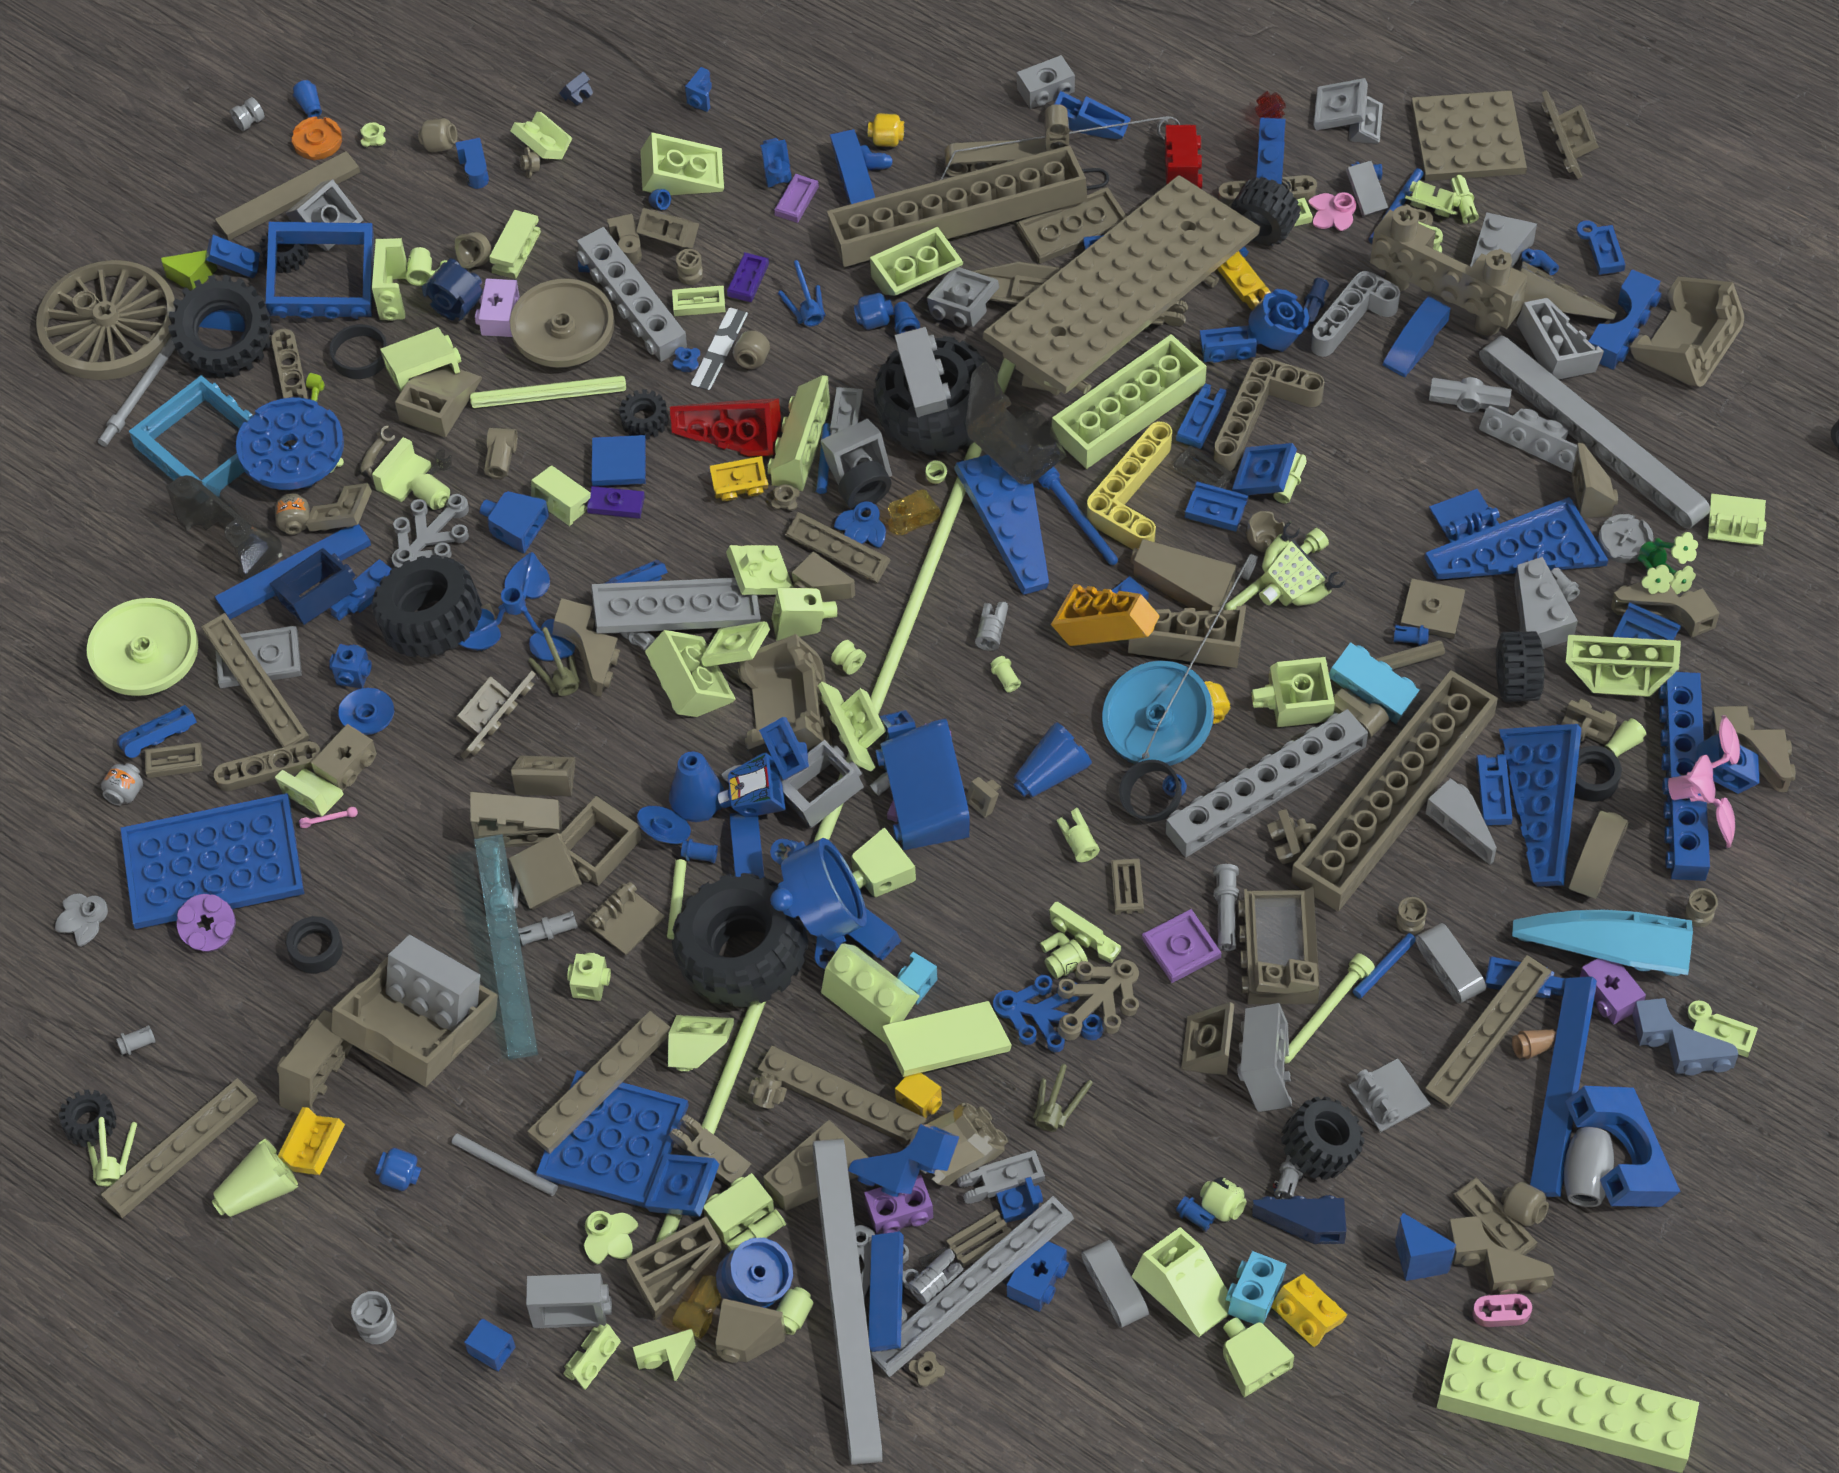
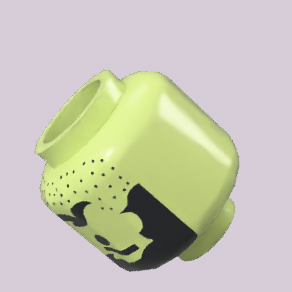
[1200,1177,1247,1222]

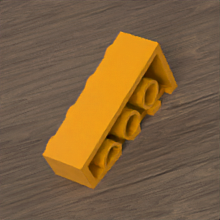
[1051,584,1160,646]

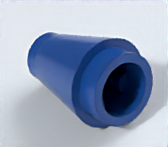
[293,80,322,118]
[894,302,920,334]

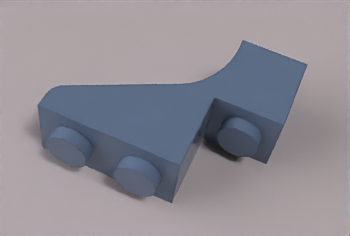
[1632,998,1738,1075]

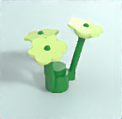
[1637,532,1698,594]

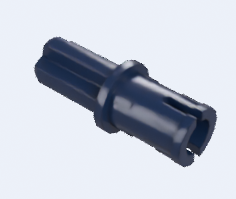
[1303,278,1329,324]

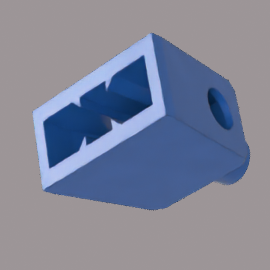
[480,491,549,554]

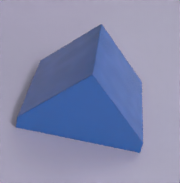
[1395,1213,1456,1281]

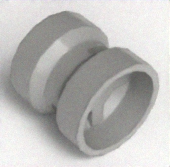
[230,97,265,131]

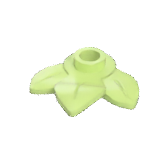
[584,1211,639,1265]

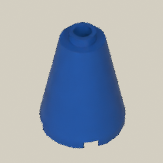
[1014,723,1092,798]
[669,751,724,822]

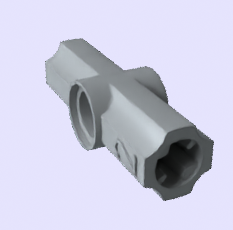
[1429,377,1512,413]

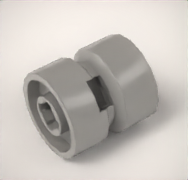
[351,1291,397,1344]

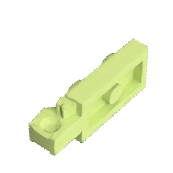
[1049,901,1121,963]

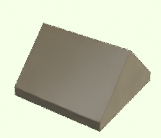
[511,756,575,796]
[1181,1002,1234,1075]

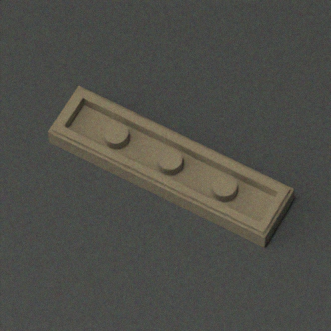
[785,512,891,583]

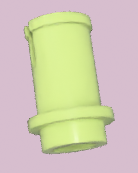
[991,656,1021,692]

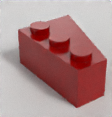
[1165,125,1202,189]

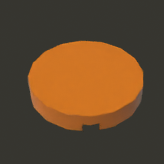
[292,117,342,160]

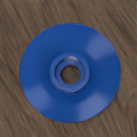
[338,688,394,735]
[637,806,691,844]

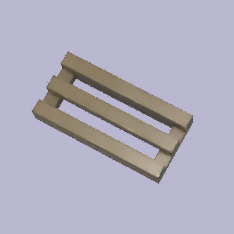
[145,743,203,778]
[1111,859,1144,915]
[946,1210,1012,1268]

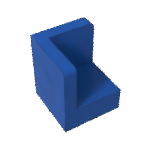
[464,1319,516,1371]

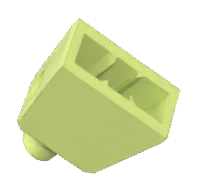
[771,588,837,641]
[851,828,916,897]
[1223,1318,1294,1397]

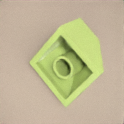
[668,1015,734,1071]

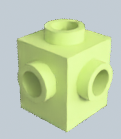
[567,953,611,1001]

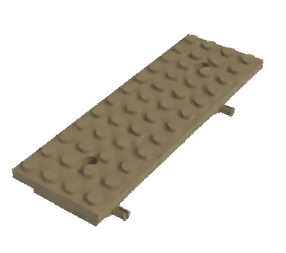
[983,175,1260,396]

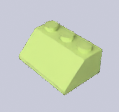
[870,227,963,296]
[645,630,735,717]
[821,944,920,1043]

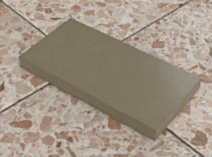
[1017,187,1127,264]

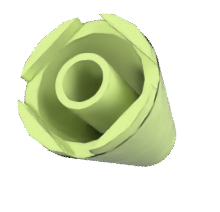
[212,1139,298,1217]

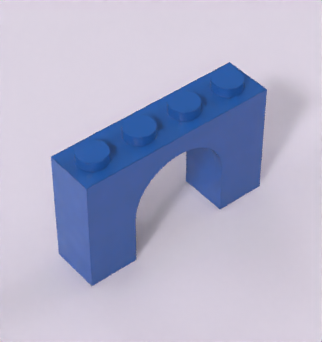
[1565,1086,1681,1207]

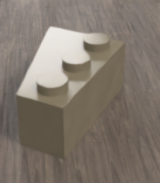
[470,792,562,849]

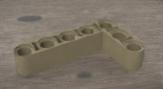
[944,104,1069,177]
[1213,357,1324,471]

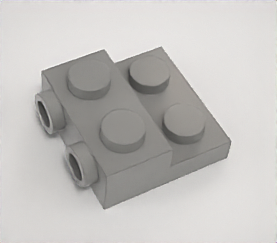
[927,267,999,328]

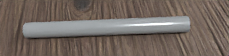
[452,1133,558,1196]

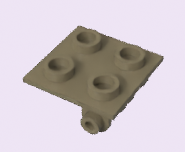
[584,882,665,955]

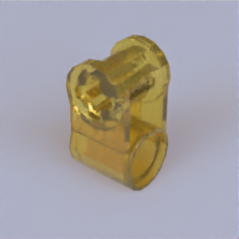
[888,489,941,535]

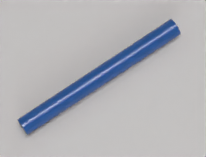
[1368,168,1424,244]

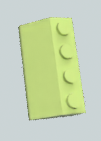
[768,375,830,491]

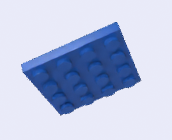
[536,1070,689,1208]

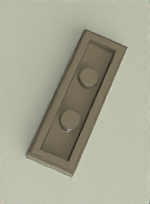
[1453,1177,1538,1255]

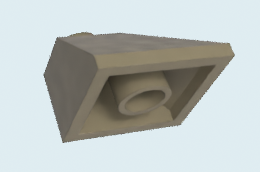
[1571,443,1618,518]
[715,1299,786,1363]

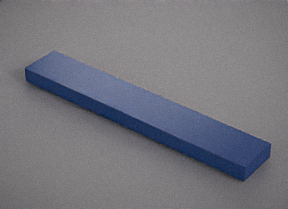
[215,524,371,619]

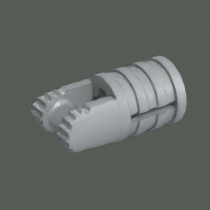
[975,602,1008,651]
[908,1249,964,1305]

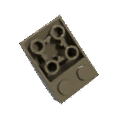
[395,365,482,437]

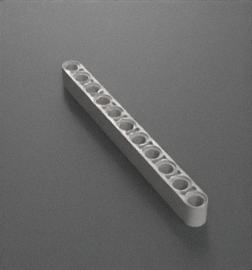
[1479,336,1710,529]
[813,1138,882,1465]

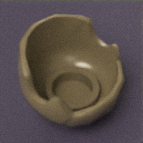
[1246,511,1285,553]

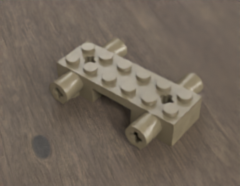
[1370,204,1528,336]

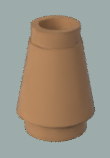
[1512,1029,1557,1059]

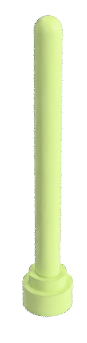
[1224,528,1329,610]
[1285,953,1375,1064]

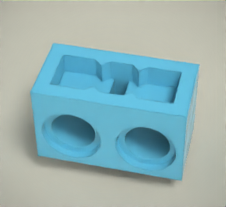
[1226,1251,1287,1324]

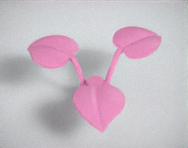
[1668,715,1740,848]

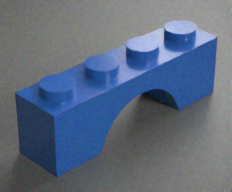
[1589,270,1662,370]

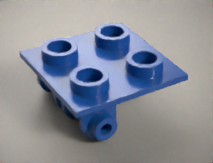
[1429,489,1500,543]

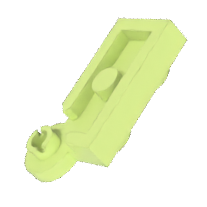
[1687,1000,1758,1058]

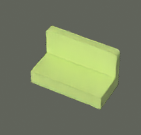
[372,437,431,502]
[275,768,343,817]

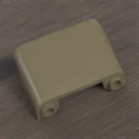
[1630,277,1744,387]
[738,634,832,756]

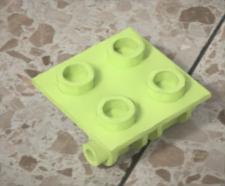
[1708,494,1766,546]

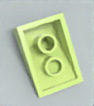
[640,133,724,195]

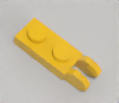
[1217,251,1271,311]

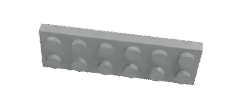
[591,578,761,634]

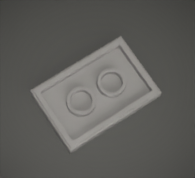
[216,626,302,688]

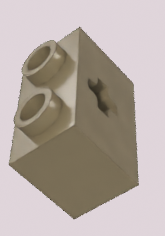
[311,724,377,792]

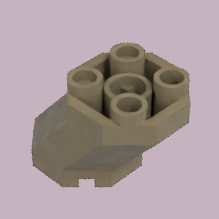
[906,1103,1008,1186]

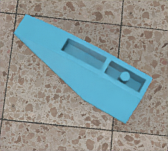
[1512,910,1693,976]

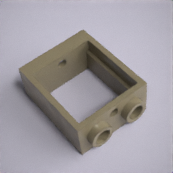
[561,796,642,886]

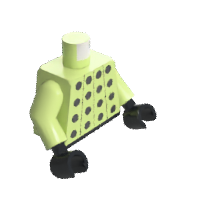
[1259,521,1346,606]

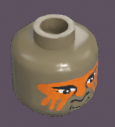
[275,494,310,535]

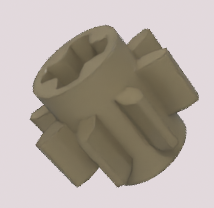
[748,1073,787,1109]

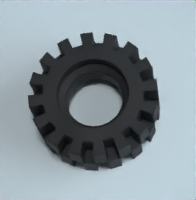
[260,231,309,273]
[619,389,668,440]
[59,1089,117,1147]

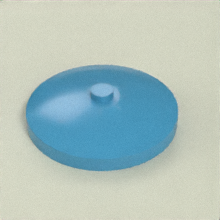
[1102,661,1214,766]

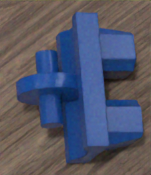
[760,138,792,187]

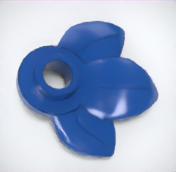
[834,501,886,548]

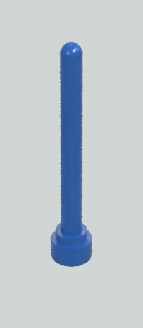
[1036,465,1118,565]

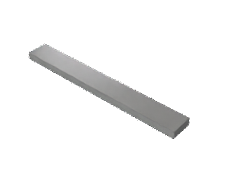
[870,1196,1074,1377]

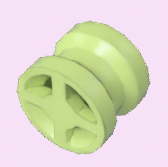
[831,640,866,675]

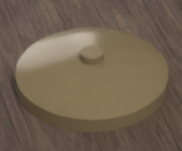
[510,279,614,367]

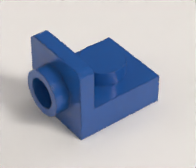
[685,67,712,112]
[996,1177,1043,1223]

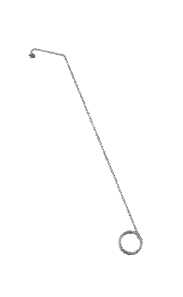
[940,116,1180,180]
[1142,554,1258,759]

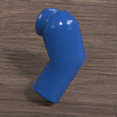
[860,145,893,170]

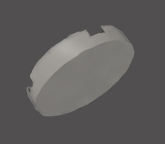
[1598,514,1654,563]

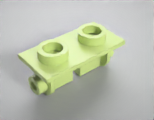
[1405,180,1461,218]
[563,1324,621,1390]

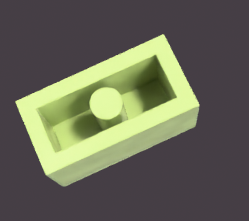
[703,1173,774,1245]

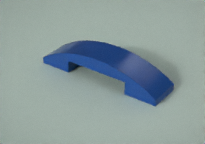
[730,813,764,880]

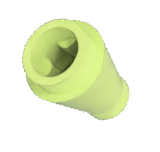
[1604,718,1646,757]

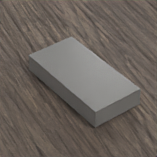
[1346,161,1388,217]

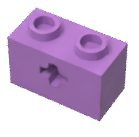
[1580,958,1646,1025]

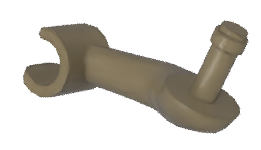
[360,425,395,482]

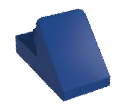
[759,717,809,780]

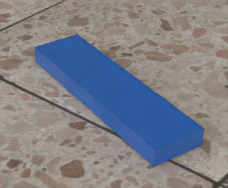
[869,1231,904,1352]

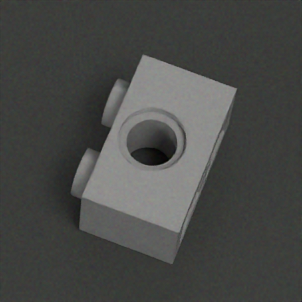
[1017,55,1075,109]

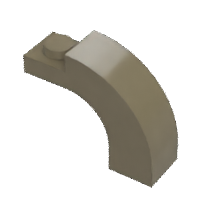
[1569,811,1629,899]

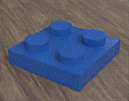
[1232,443,1297,495]
[645,1154,720,1217]

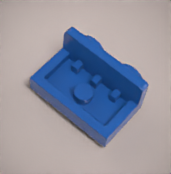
[1199,325,1257,362]

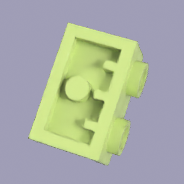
[510,112,572,159]

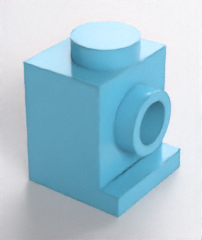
[897,952,937,1005]

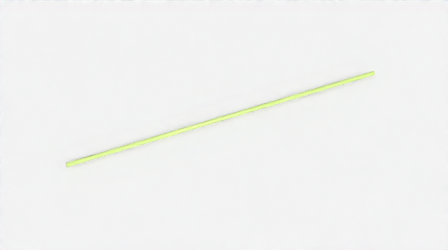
[655,358,1015,1243]

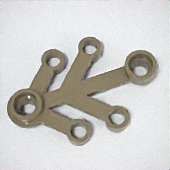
[1057,959,1139,1040]

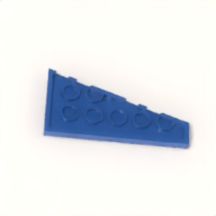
[1424,497,1608,579]

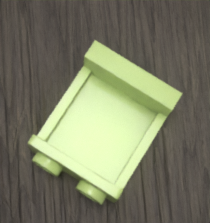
[372,238,407,321]
[380,327,461,393]

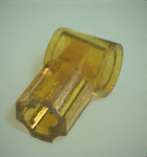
[672,1275,722,1339]

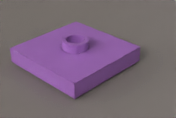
[1142,909,1222,983]

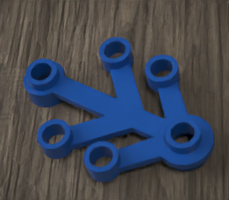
[993,975,1103,1052]

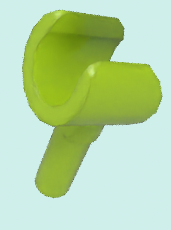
[306,373,325,402]

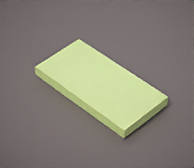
[881,1001,1012,1077]

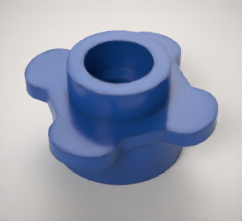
[673,347,700,372]

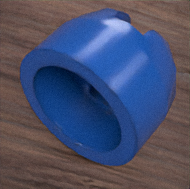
[648,189,671,210]
[1163,774,1187,798]

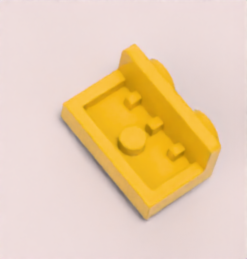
[710,456,768,501]
[278,1107,345,1175]
[1271,1274,1347,1347]

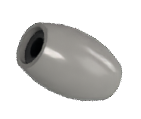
[1564,1127,1614,1207]

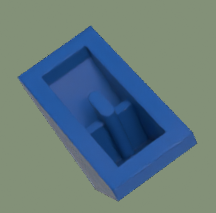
[879,710,916,741]

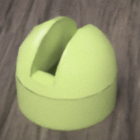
[925,461,947,484]

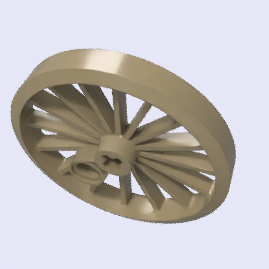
[36,260,175,380]

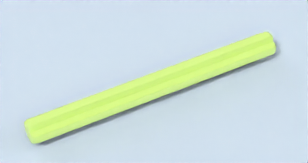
[470,376,626,408]

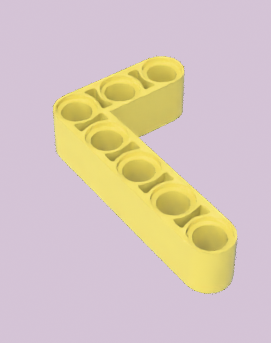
[1087,422,1172,550]

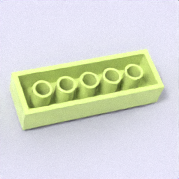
[1052,334,1207,469]

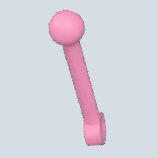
[299,807,358,828]

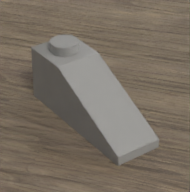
[1426,778,1497,865]

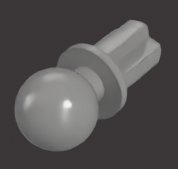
[621,631,655,650]

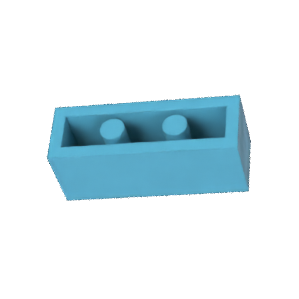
[1329,642,1419,724]

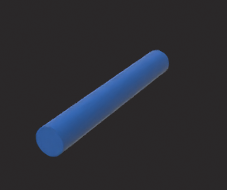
[816,423,831,494]
[1352,933,1416,999]

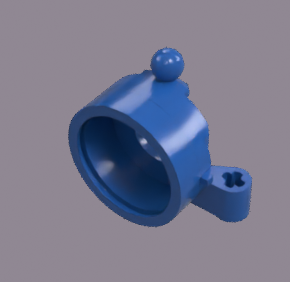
[770,838,867,969]

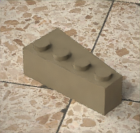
[1128,605,1246,668]

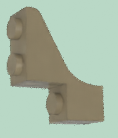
[1611,580,1720,638]
[552,598,620,697]
[1709,706,1795,792]
[1447,1216,1554,1295]

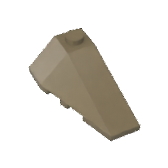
[1518,261,1616,319]

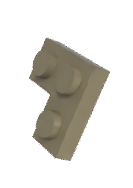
[306,483,372,531]

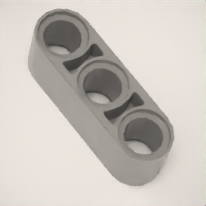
[1415,923,1486,1004]
[1081,1240,1149,1328]

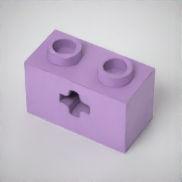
[475,279,520,337]

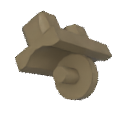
[1561,699,1617,745]
[1267,809,1318,864]

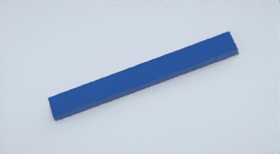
[1530,976,1597,1197]

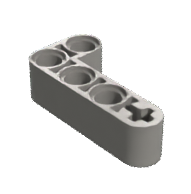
[1311,271,1400,357]

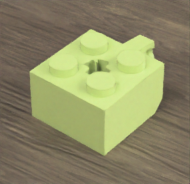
[1252,657,1335,727]

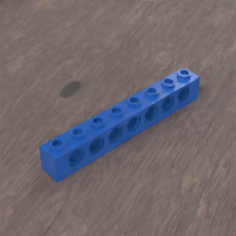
[1658,672,1710,881]

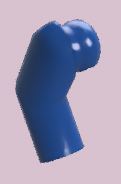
[1521,249,1559,275]

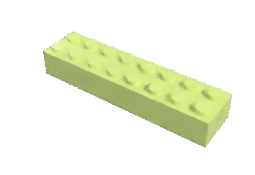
[1437,1338,1699,1473]

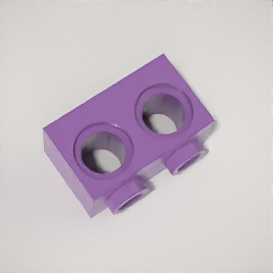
[864,1175,933,1235]

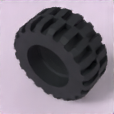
[372,555,482,658]

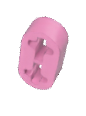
[1473,1294,1532,1327]

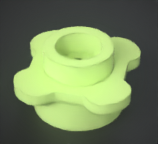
[360,122,386,147]

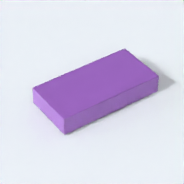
[774,174,819,223]

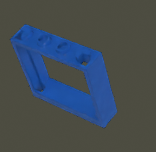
[266,222,374,319]

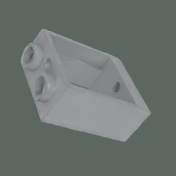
[781,740,864,828]
[526,1273,612,1329]

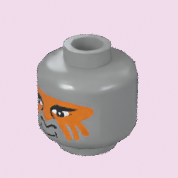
[101,763,143,806]

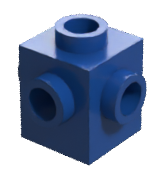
[329,644,372,689]

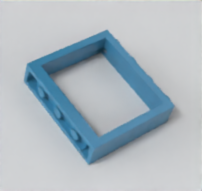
[129,375,253,505]

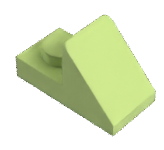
[633,1329,696,1381]

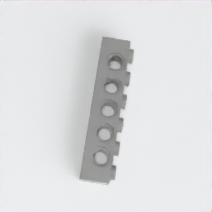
[576,227,687,362]

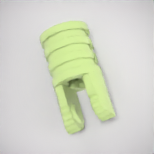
[1056,808,1100,862]

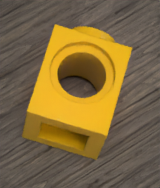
[895,1073,942,1118]

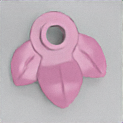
[1309,192,1356,231]

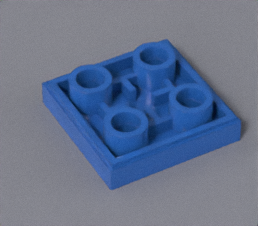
[592,435,646,486]

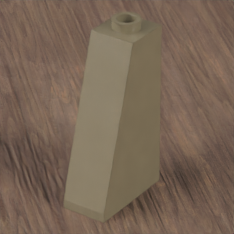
[1130,539,1236,611]

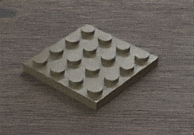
[1411,91,1527,181]

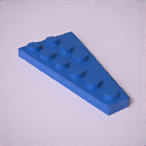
[954,444,1049,595]
[1499,724,1582,886]

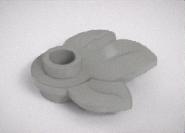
[55,894,108,947]

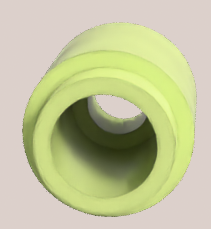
[411,473,450,510]
[776,1287,814,1335]

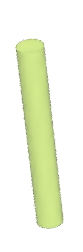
[667,859,686,940]

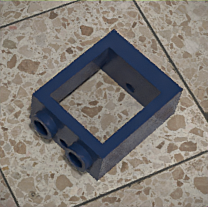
[269,548,357,625]

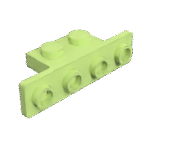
[818,682,886,771]

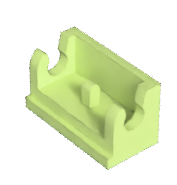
[531,466,591,526]

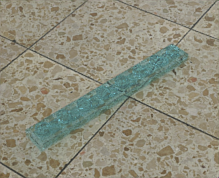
[474,834,538,1060]

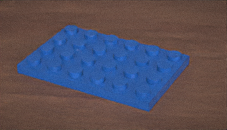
[120,793,305,929]

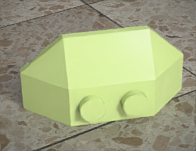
[1566,635,1681,697]

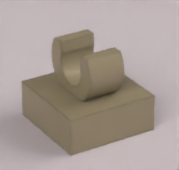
[966,777,1001,817]

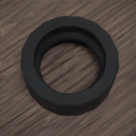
[838,461,892,510]
[1574,745,1622,802]
[285,916,343,974]

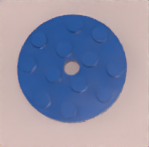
[236,398,344,490]

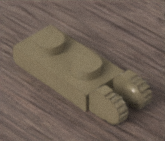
[669,1115,751,1188]

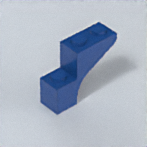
[1256,118,1286,185]
[848,1124,959,1197]

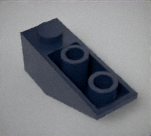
[1252,1195,1347,1244]

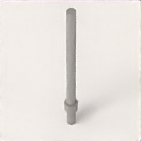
[98,336,176,447]

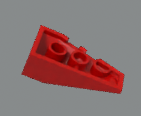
[670,398,781,456]

